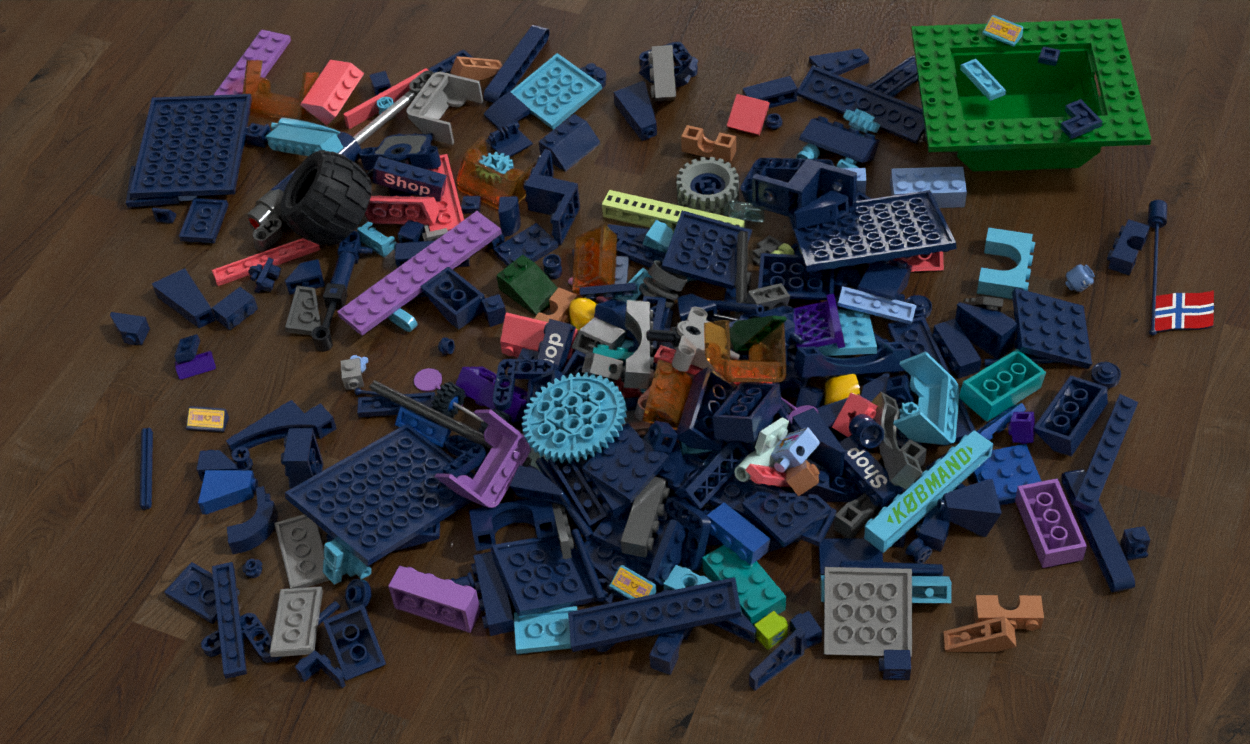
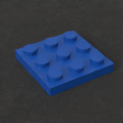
[973,444,1042,505]

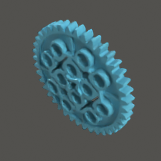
[522,372,627,463]

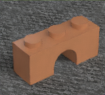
[681,125,736,163]
[534,287,578,323]
[974,595,1044,631]

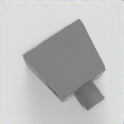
[582,353,625,380]

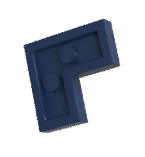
[1060,99,1103,139]

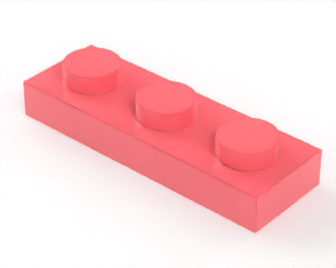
[746,464,791,488]

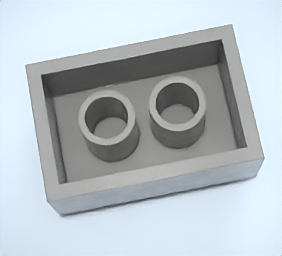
[648,45,676,102]

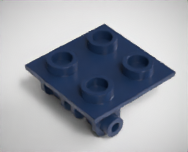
[486,121,533,157]

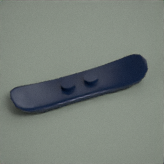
[866,55,918,97]

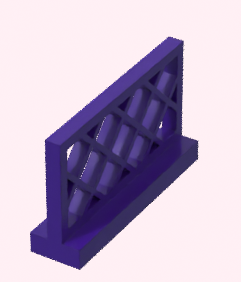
[793,294,845,349]

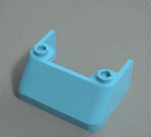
[893,352,959,445]

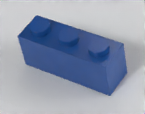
[707,503,770,565]

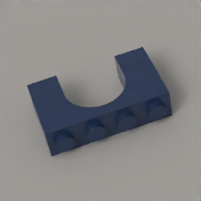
[469,498,558,551]

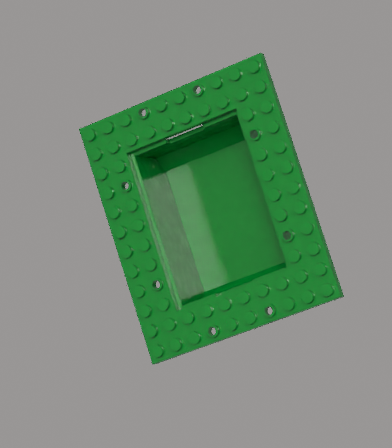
[911,19,1151,171]

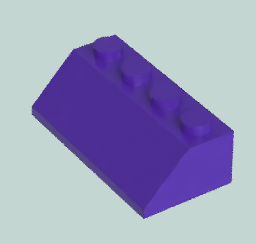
[455,366,528,424]

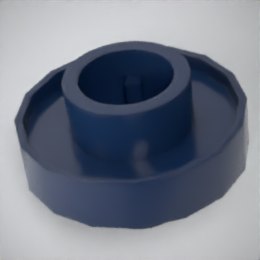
[905,295,932,319]
[1091,362,1121,388]
[345,579,371,609]

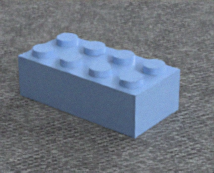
[890,167,967,208]

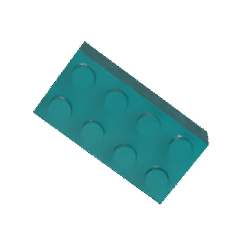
[959,349,1046,422]
[702,545,786,626]

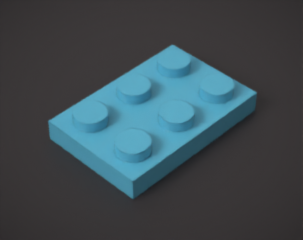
[514,606,577,654]

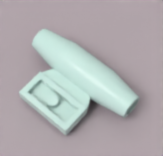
[735,417,789,482]

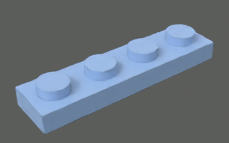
[837,286,916,325]

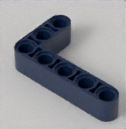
[740,158,834,205]

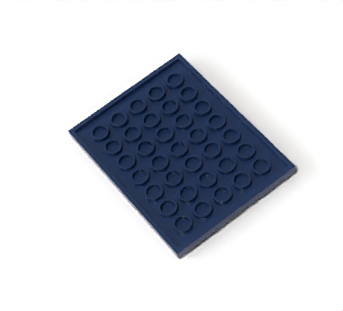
[130,94,252,198]
[788,190,957,272]
[285,424,475,567]

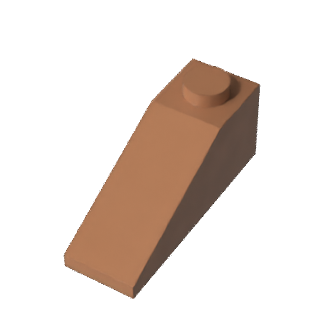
[450,56,503,81]
[786,460,820,496]
[944,616,1016,652]

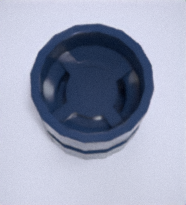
[849,414,884,448]

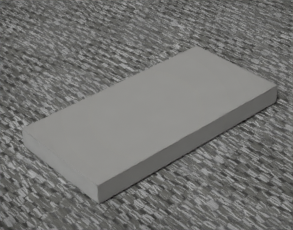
[274,514,330,589]
[270,587,323,657]

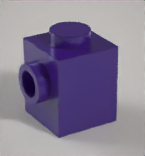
[1008,412,1036,444]

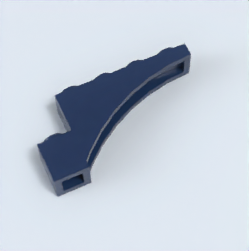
[226,400,337,455]

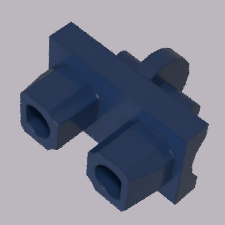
[248,258,281,293]

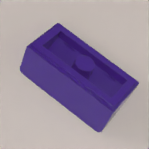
[175,351,216,379]

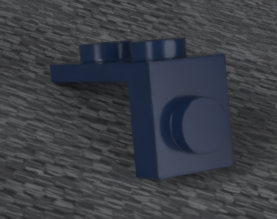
[295,650,346,688]

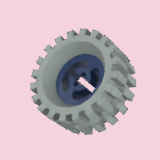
[677,157,739,216]

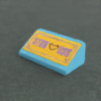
[983,15,1023,46]
[609,565,656,599]

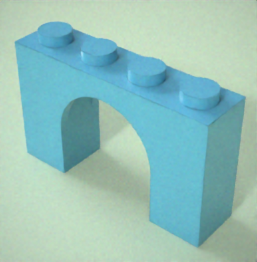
[977,228,1035,299]

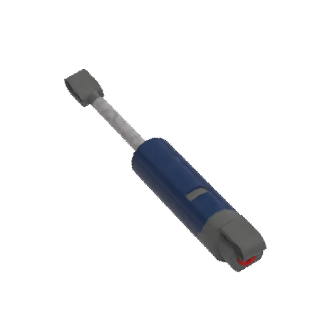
[248,70,434,251]

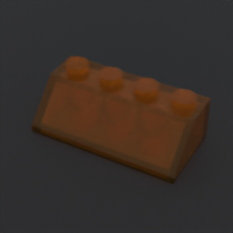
[572,223,617,294]

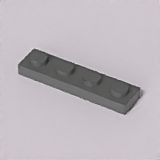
[551,503,574,559]

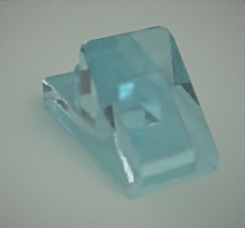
[729,201,765,222]

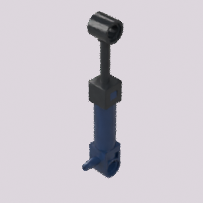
[311,231,373,352]

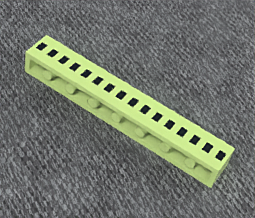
[602,190,745,233]

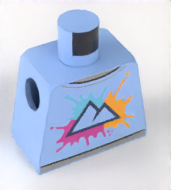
[771,428,820,473]

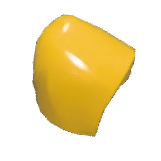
[569,298,597,330]
[824,374,860,405]

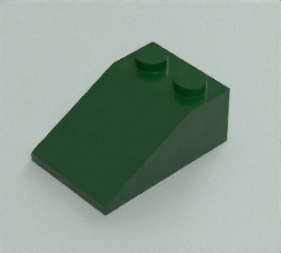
[496,255,558,316]

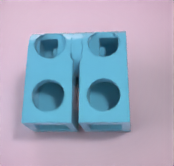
[323,540,371,585]

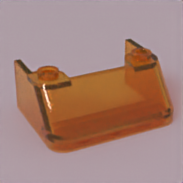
[242,60,319,120]
[456,136,537,209]
[704,320,786,383]

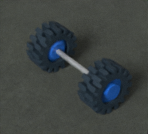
[431,382,512,435]

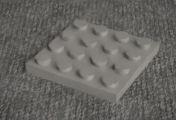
[824,567,912,656]

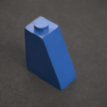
[198,470,258,514]

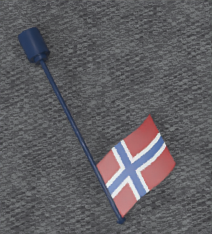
[1148,200,1214,336]

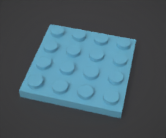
[511,53,602,130]
[798,309,877,356]

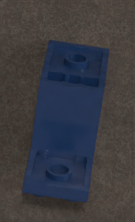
[524,149,580,245]
[752,159,857,218]

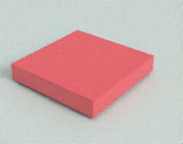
[727,94,770,136]

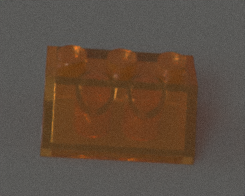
[642,360,693,430]

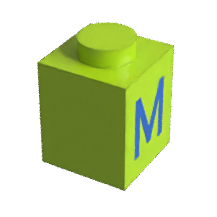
[754,611,788,650]

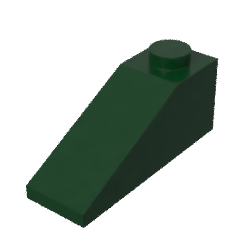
[727,315,787,352]

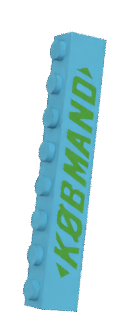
[864,430,993,553]

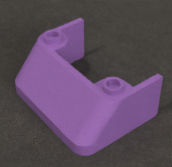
[435,409,531,508]

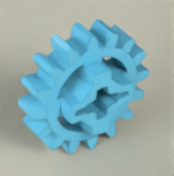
[843,109,880,133]
[476,152,514,184]

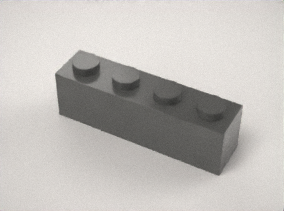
[621,477,670,558]

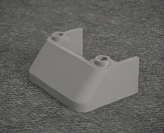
[407,72,483,145]

